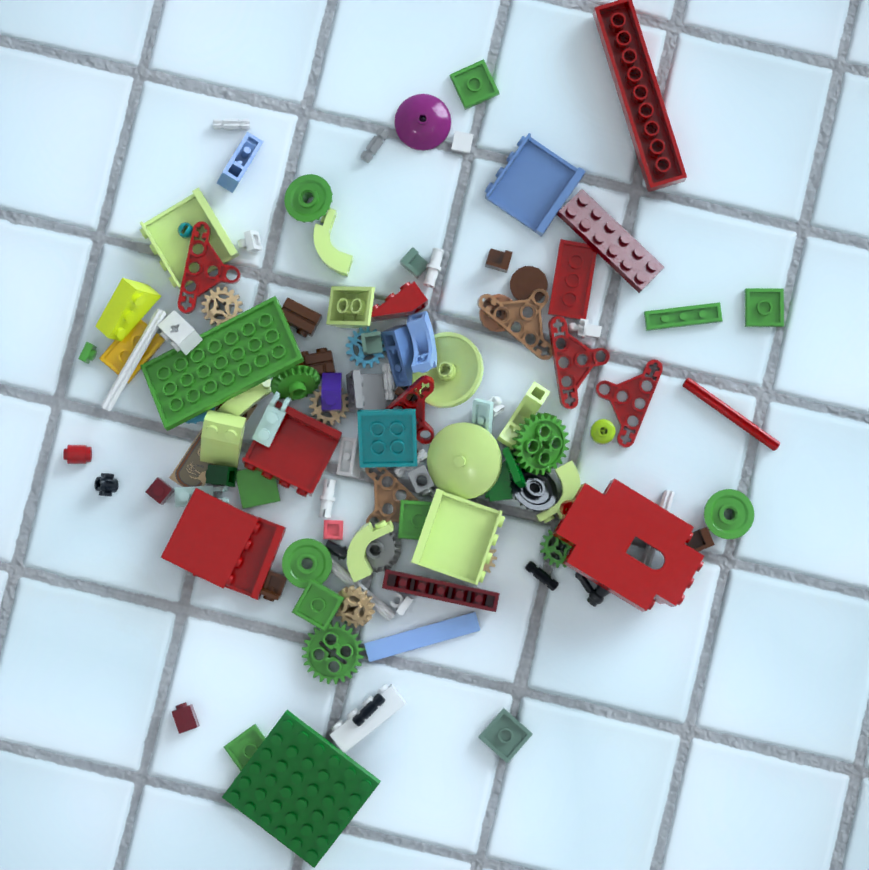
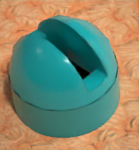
[178,222,193,238]

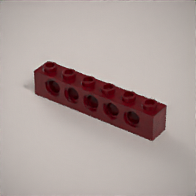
[382,569,500,612]

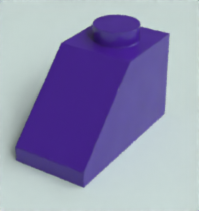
[321,373,342,412]

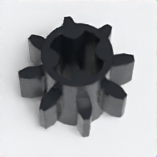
[94,473,119,496]

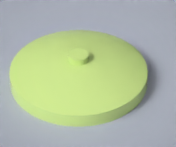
[410,332,484,408]
[427,422,502,499]

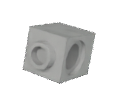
[407,465,435,496]

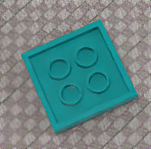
[357,409,418,468]

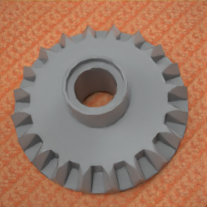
[366,523,401,573]

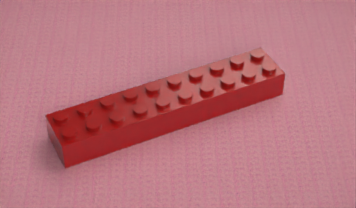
[593,0,687,192]

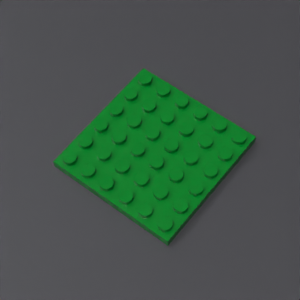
[222,710,381,868]

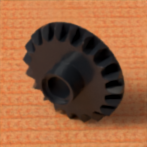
[509,468,558,512]

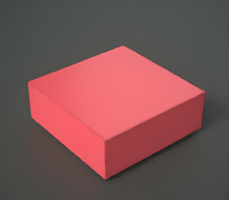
[323,520,343,540]

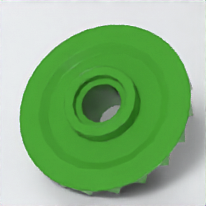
[284,174,333,223]
[270,365,320,401]
[704,489,754,539]
[282,538,332,589]

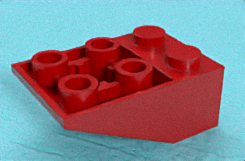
[371,281,428,322]

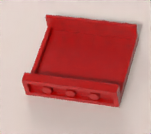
[242,401,342,497]
[161,488,260,589]
[193,513,286,600]

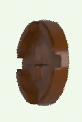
[510,266,548,302]

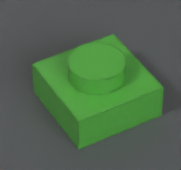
[78,342,97,364]

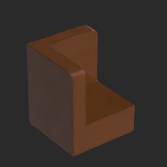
[485,249,513,273]
[686,527,715,552]

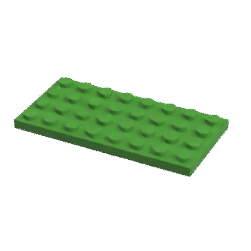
[140,296,304,431]

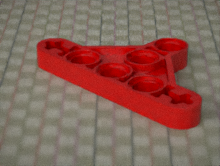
[178,221,241,314]
[548,316,610,409]
[595,359,663,448]
[385,375,434,444]

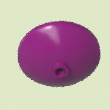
[394,94,451,151]

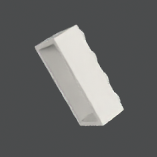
[330,683,406,753]

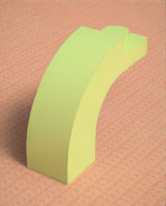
[313,208,354,277]
[217,379,272,417]
[496,381,550,450]
[536,460,581,523]
[347,520,394,582]

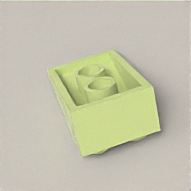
[326,286,375,328]
[200,410,246,468]

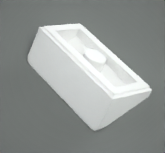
[336,437,361,478]

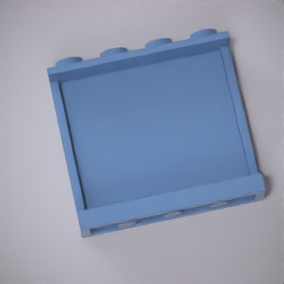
[484,133,586,237]

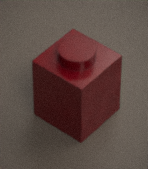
[145,477,175,505]
[172,702,200,734]

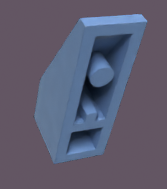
[217,132,263,193]
[381,324,414,387]

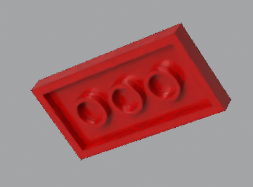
[548,239,597,320]

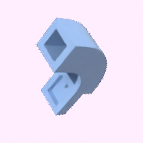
[406,311,437,373]

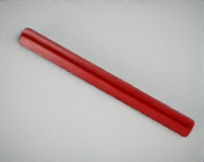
[683,378,780,451]

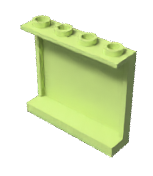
[139,187,239,289]
[411,489,505,585]

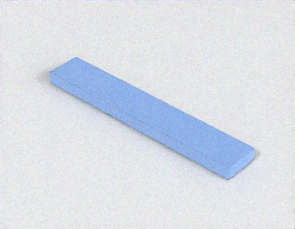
[364,612,480,662]

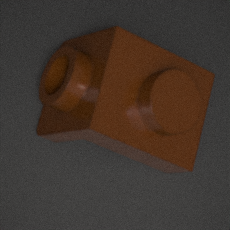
[260,570,287,601]

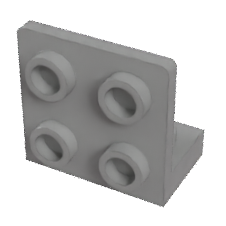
[346,370,387,413]

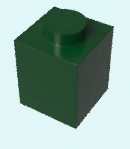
[205,464,238,487]

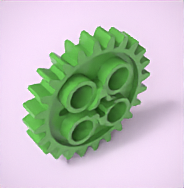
[512,412,570,475]
[302,621,365,684]

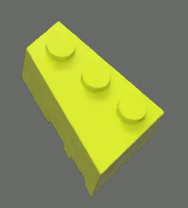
[95,278,161,341]

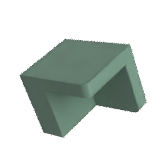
[400,247,428,279]
[361,331,383,355]

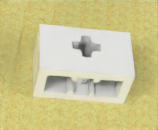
[157,310,203,355]

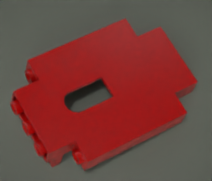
[552,478,704,612]

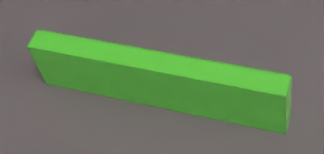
[644,302,723,331]

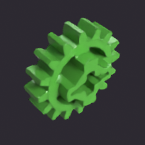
[540,527,572,568]

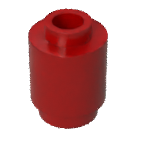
[63,445,92,464]

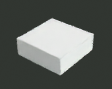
[451,131,474,154]

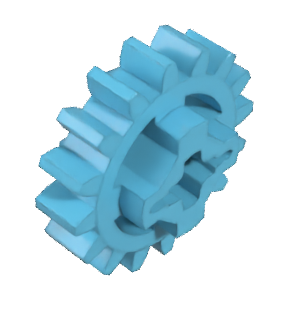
[345,327,386,369]

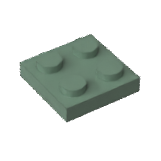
[478,708,533,763]

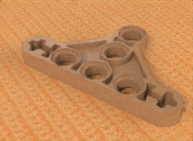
[477,289,553,360]
[365,467,419,523]

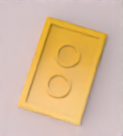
[99,320,166,384]

